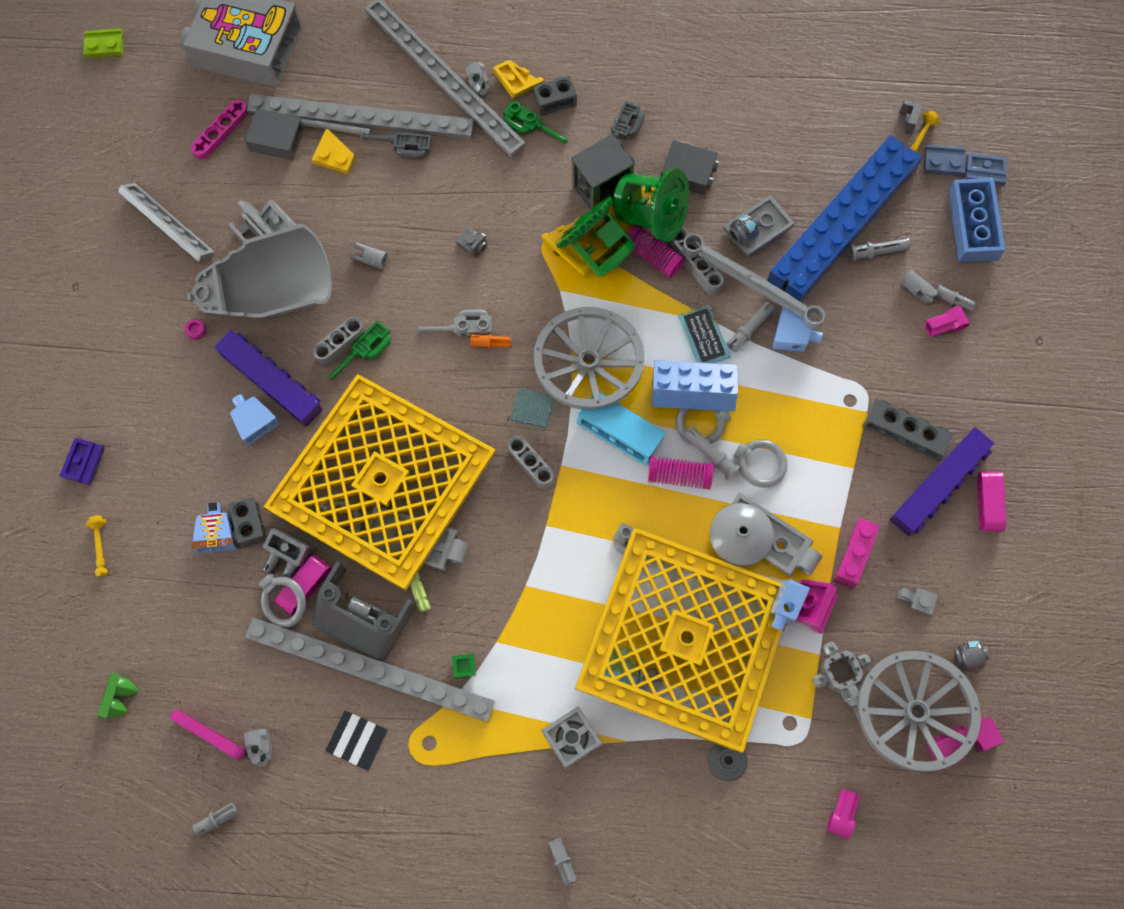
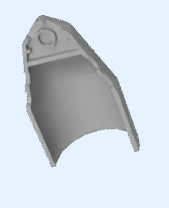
[187,224,332,319]

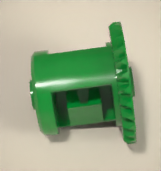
[613,168,689,242]
[555,196,635,277]

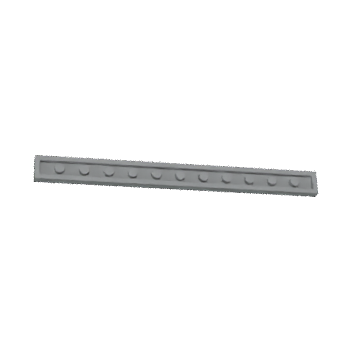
[365,0,525,157]
[246,94,474,140]
[245,618,495,722]

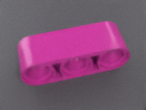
[977,472,1006,532]
[275,554,332,616]

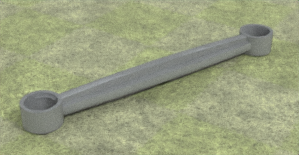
[683,234,825,329]

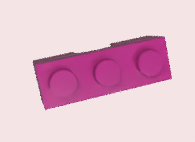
[833,518,880,589]
[926,716,1004,771]

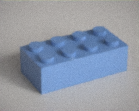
[948,178,1005,262]
[652,360,738,412]

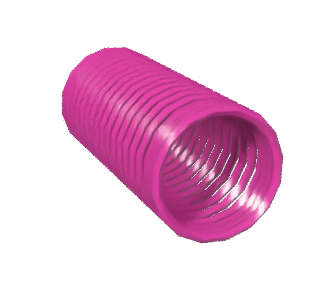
[627,225,684,278]
[648,456,714,490]

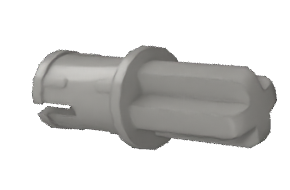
[936,285,975,312]
[193,803,238,838]
[548,838,577,885]

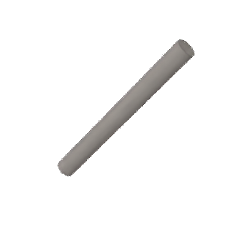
[301,118,371,135]

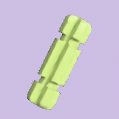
[410,573,430,612]

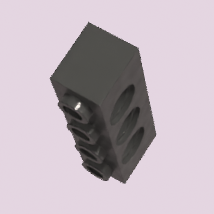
[862,399,953,462]

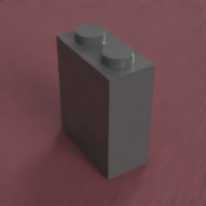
[244,108,304,160]
[661,140,719,195]

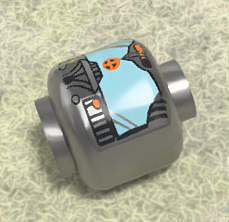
[729,214,760,245]
[955,641,989,671]

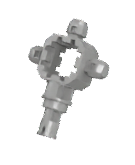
[812,641,873,720]

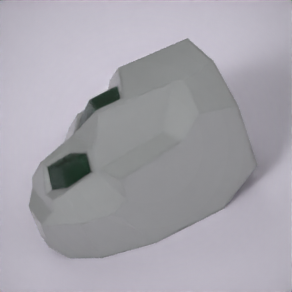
[465,62,489,98]
[244,729,272,767]

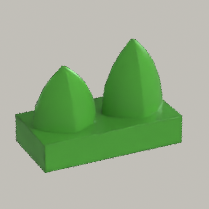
[97,673,138,718]

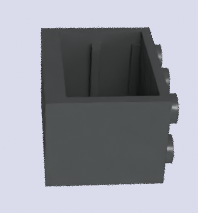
[571,134,635,211]

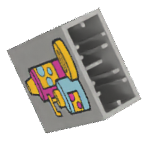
[180,0,303,88]

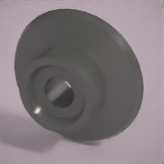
[707,744,747,781]

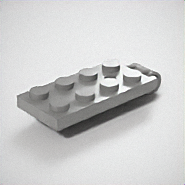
[731,493,822,577]
[363,506,469,572]

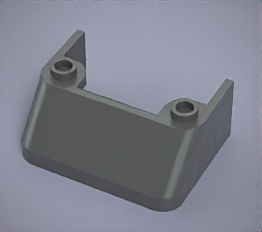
[312,561,416,660]

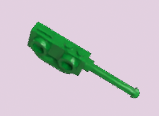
[503,100,568,144]
[329,321,391,380]

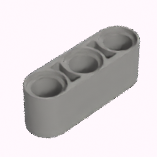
[313,317,365,367]
[508,436,554,490]

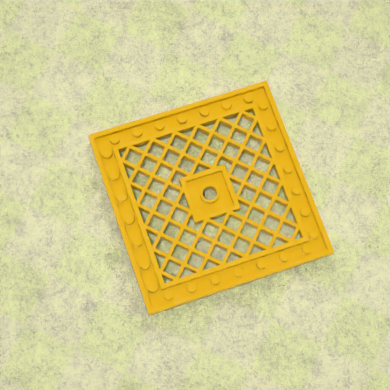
[264,374,496,591]
[575,527,788,753]

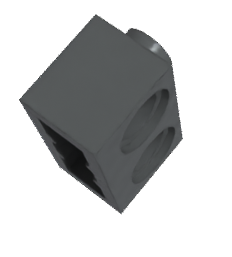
[533,76,577,116]
[227,497,267,548]

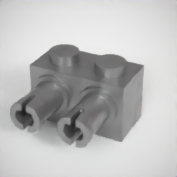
[262,528,317,579]

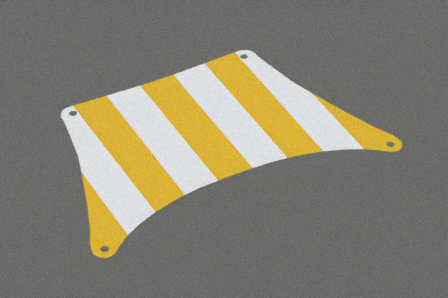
[408,241,869,766]

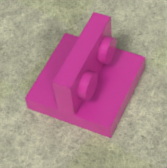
[793,579,839,634]

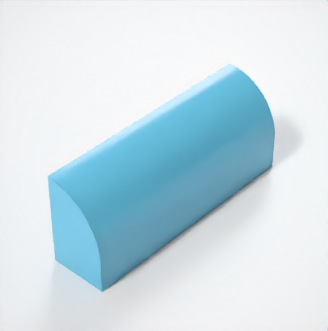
[577,392,666,466]

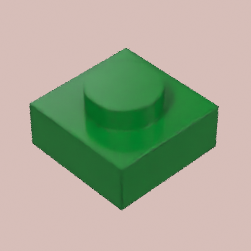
[452,653,476,679]

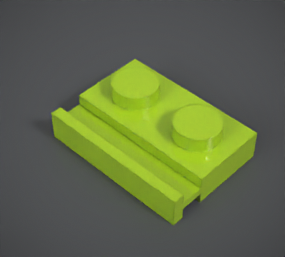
[83,28,124,59]

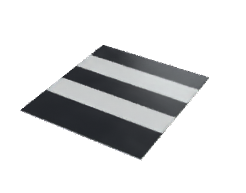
[325,710,387,771]

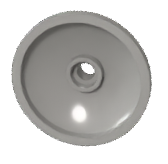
[709,503,774,566]

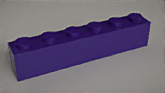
[214,330,322,427]
[889,427,994,536]

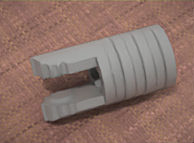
[350,242,388,269]
[900,270,938,305]
[346,597,388,625]

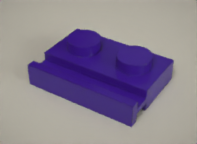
[59,438,105,485]

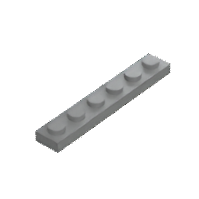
[118,183,215,262]

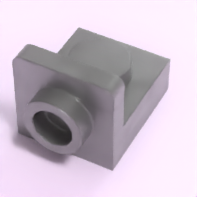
[899,101,922,135]
[456,227,487,258]

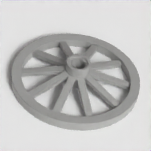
[534,307,644,410]
[857,651,981,773]

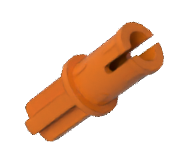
[470,333,511,350]

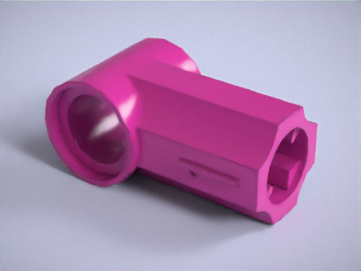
[925,306,970,337]
[827,789,861,839]

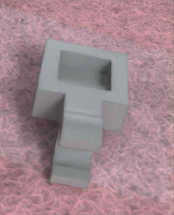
[897,588,938,616]

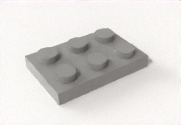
[723,195,795,258]

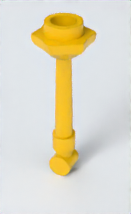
[910,111,940,152]
[85,516,108,577]

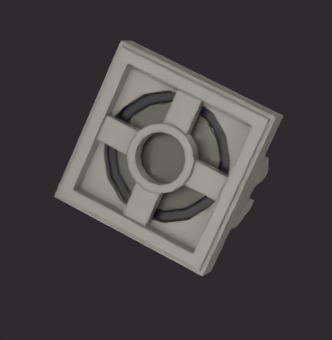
[541,706,603,769]

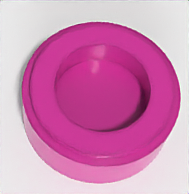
[185,319,207,340]

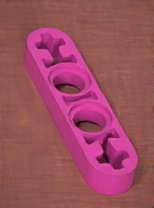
[191,99,248,160]
[169,708,247,761]

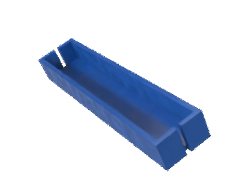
[767,135,922,302]

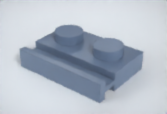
[924,144,966,176]
[965,153,1008,186]

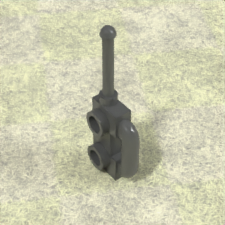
[611,101,645,140]
[360,132,432,159]

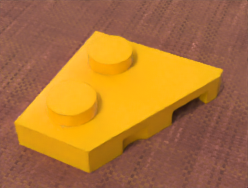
[493,60,544,99]
[312,129,356,174]

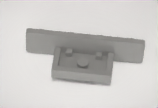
[238,200,296,234]

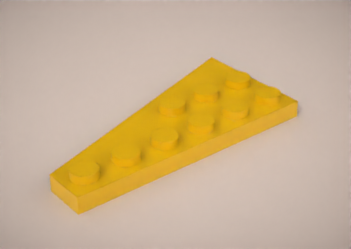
[541,187,655,276]

